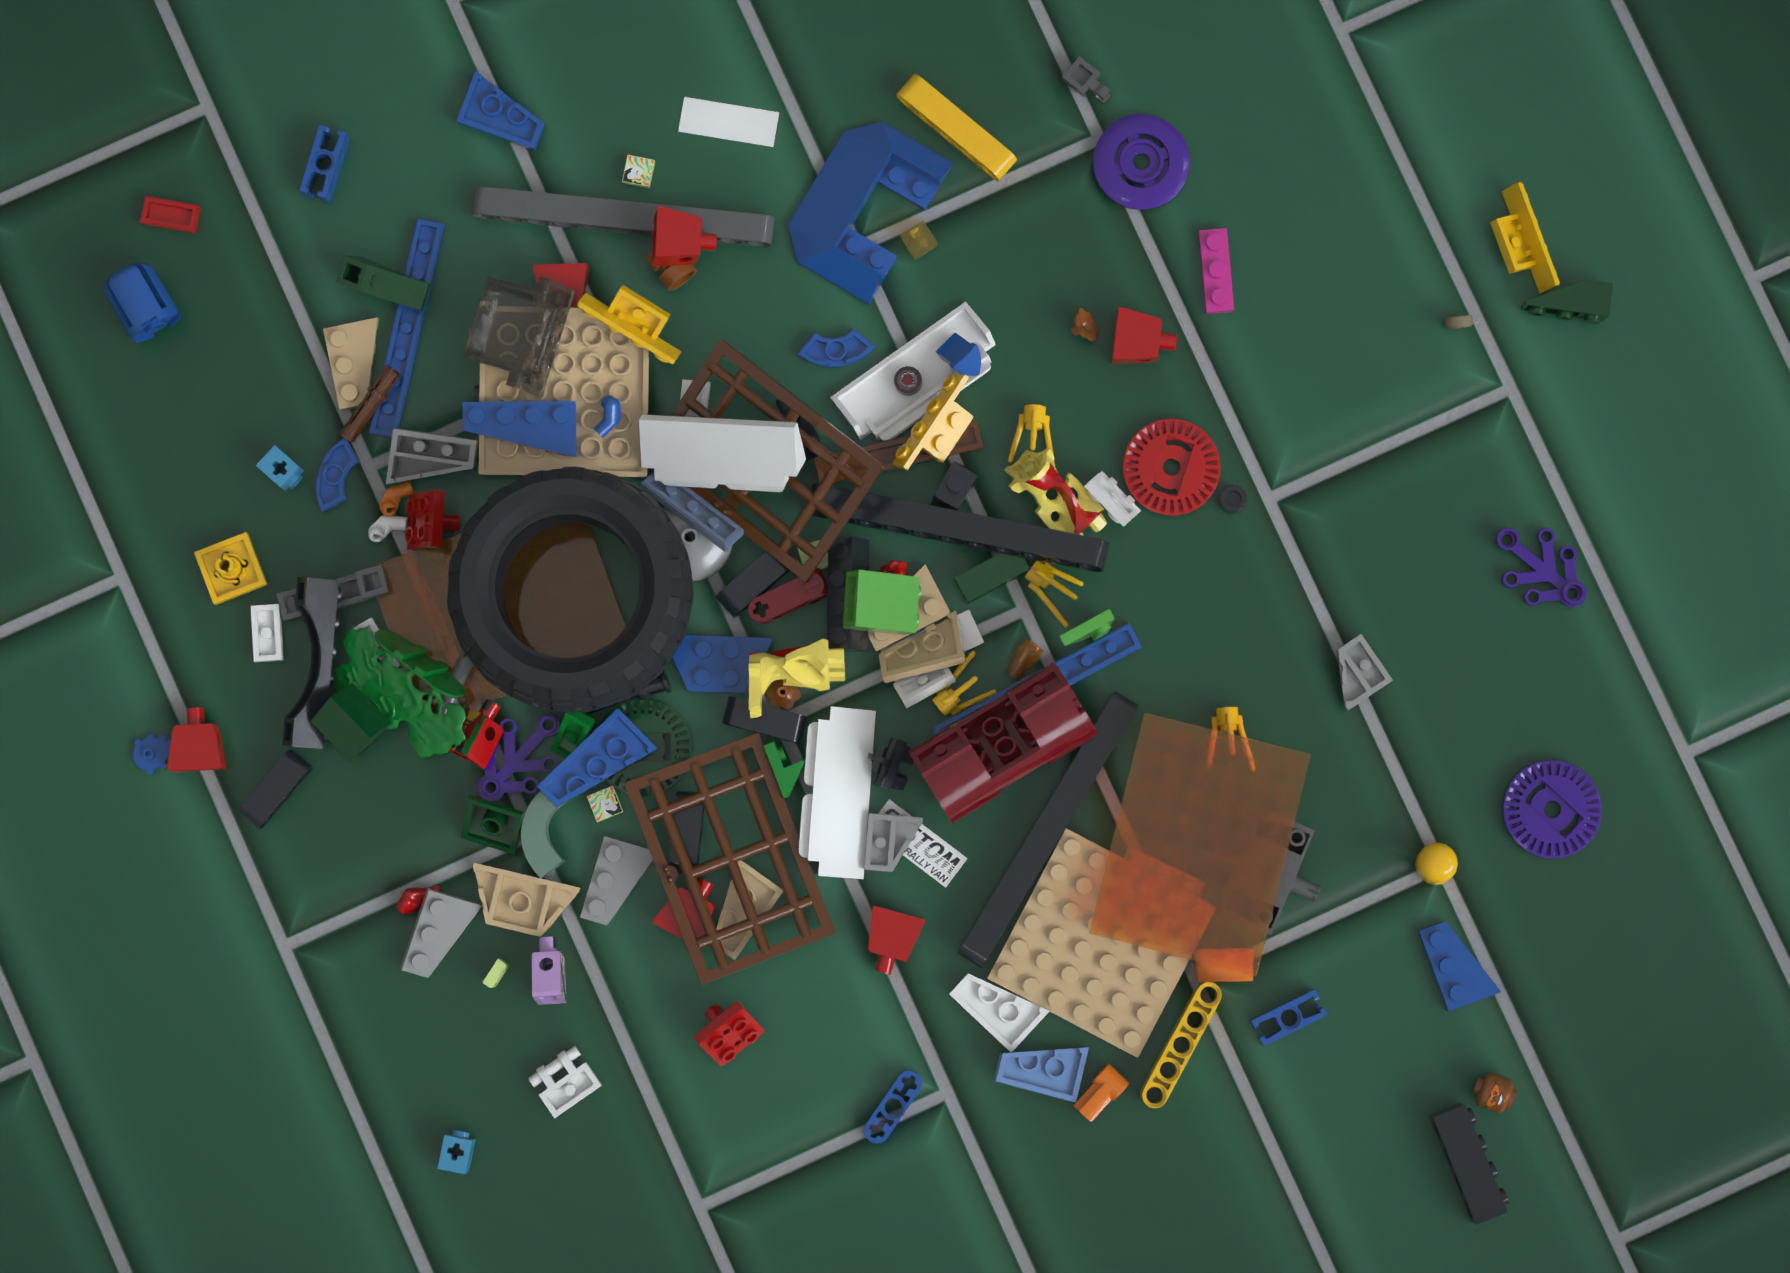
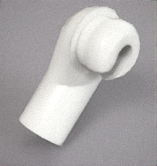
[368,515,408,542]

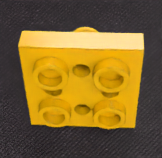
[194,532,268,605]

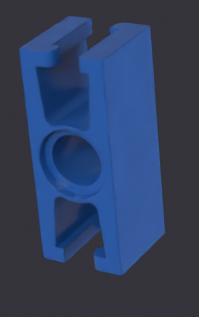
[299,125,350,204]
[1249,989,1327,1046]

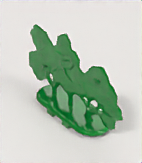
[333,627,466,758]

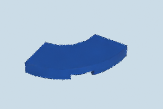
[797,329,875,368]
[316,438,360,513]

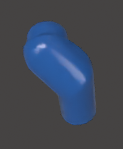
[594,395,621,438]

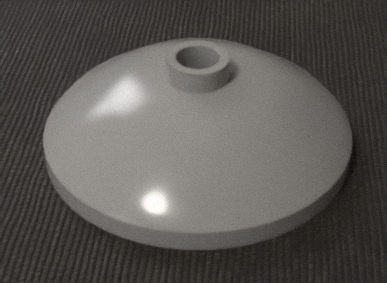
[663,507,733,581]

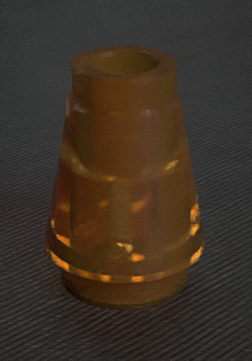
[1005,638,1044,681]

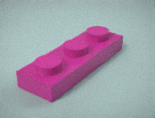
[1198,228,1234,314]

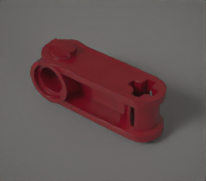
[748,568,828,624]

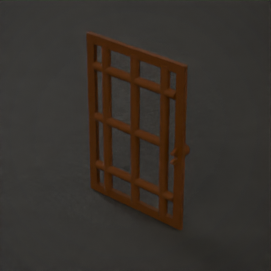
[670,339,885,582]
[624,732,836,985]

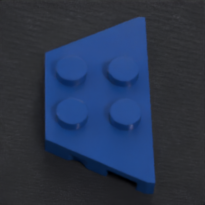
[673,635,772,694]

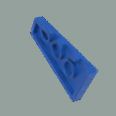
[462,401,577,458]

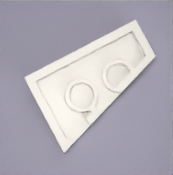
[949,973,1050,1052]

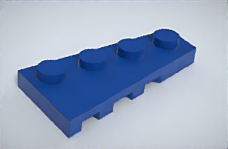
[536,709,657,808]

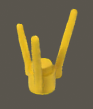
[1008,404,1055,465]
[1025,561,1083,627]
[932,651,997,717]
[1206,707,1255,772]

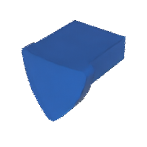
[935,333,981,376]

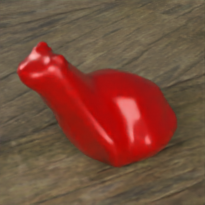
[396,886,440,915]

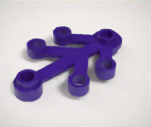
[1495,528,1587,608]
[477,714,561,802]

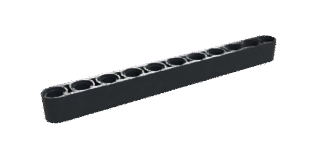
[811,483,1110,572]
[957,691,1139,968]

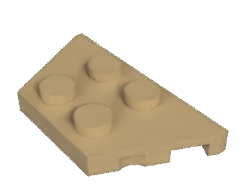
[473,863,580,937]

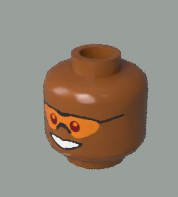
[1472,1072,1517,1114]

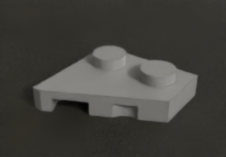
[1337,634,1393,711]
[864,813,923,872]

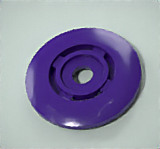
[1093,114,1190,210]
[1503,760,1602,859]

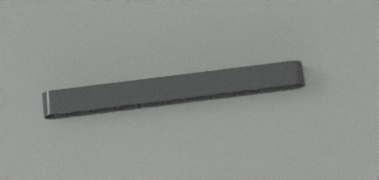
[471,187,775,247]

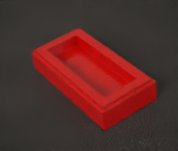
[140,196,201,234]

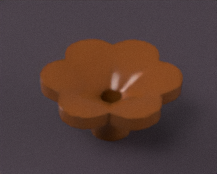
[1071,308,1099,342]
[766,679,801,710]

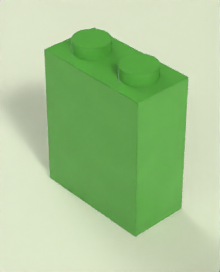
[843,570,921,635]

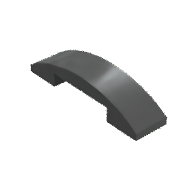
[277,565,390,621]

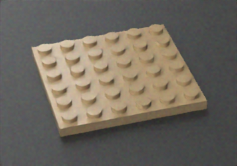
[479,306,649,477]
[987,828,1217,1058]

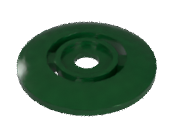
[599,698,692,796]

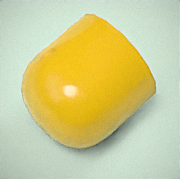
[1415,842,1458,885]

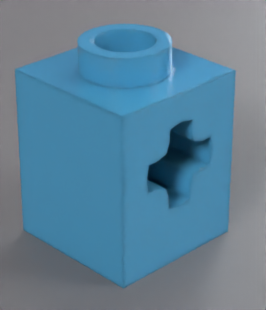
[256,445,304,491]
[437,1129,476,1174]

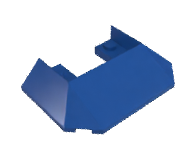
[788,122,953,305]

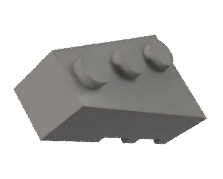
[386,428,479,484]

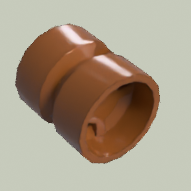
[645,251,697,291]

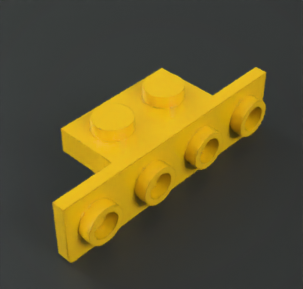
[1490,182,1560,294]
[577,285,682,364]
[892,373,973,470]

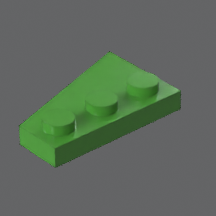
[1060,609,1115,646]

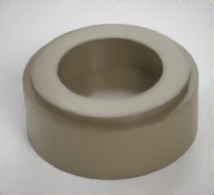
[1444,315,1473,329]

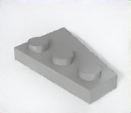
[580,836,653,925]
[400,888,482,978]

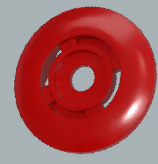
[1123,419,1221,516]

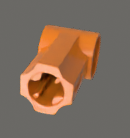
[1073,1063,1130,1122]

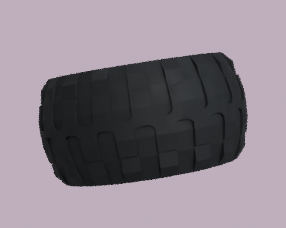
[447,466,694,712]

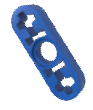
[864,1070,922,1143]

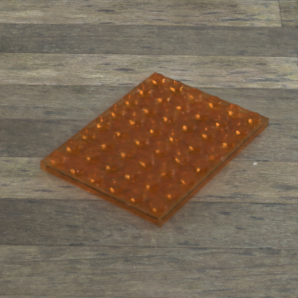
[367,524,626,712]
[1089,713,1311,976]

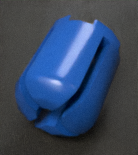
[104,262,181,343]

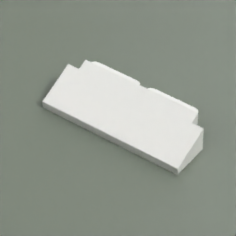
[830,302,996,442]
[639,415,806,492]
[799,706,876,879]

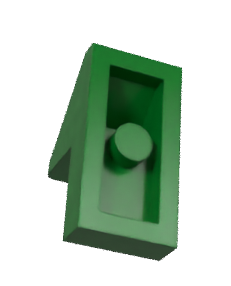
[551,712,596,758]
[764,742,805,799]

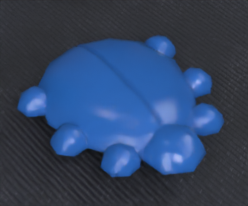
[133,733,171,775]

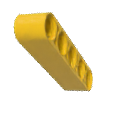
[896,74,1017,181]
[1140,982,1222,1108]

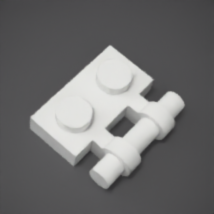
[1084,471,1141,527]
[528,1046,602,1118]

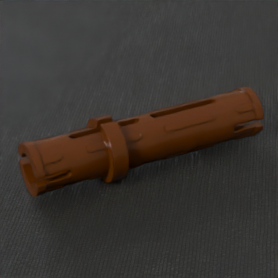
[339,365,401,443]

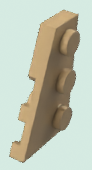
[323,317,379,411]
[879,610,966,683]
[716,860,783,960]

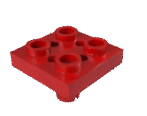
[405,490,460,551]
[693,1000,765,1067]

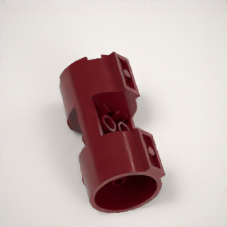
[908,663,1098,824]

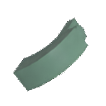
[521,792,568,879]

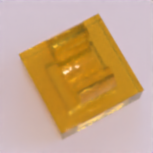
[900,220,938,260]

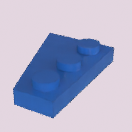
[456,70,545,151]
[1418,921,1501,1011]

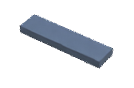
[641,471,744,552]

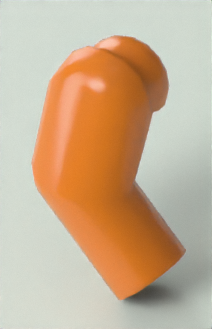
[380,480,414,517]

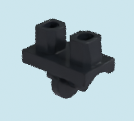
[867,738,914,790]

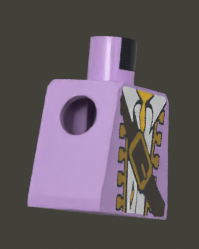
[532,937,567,1005]

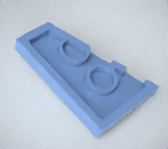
[993,1047,1089,1103]

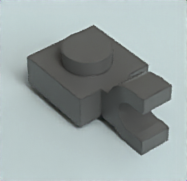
[1062,56,1111,105]

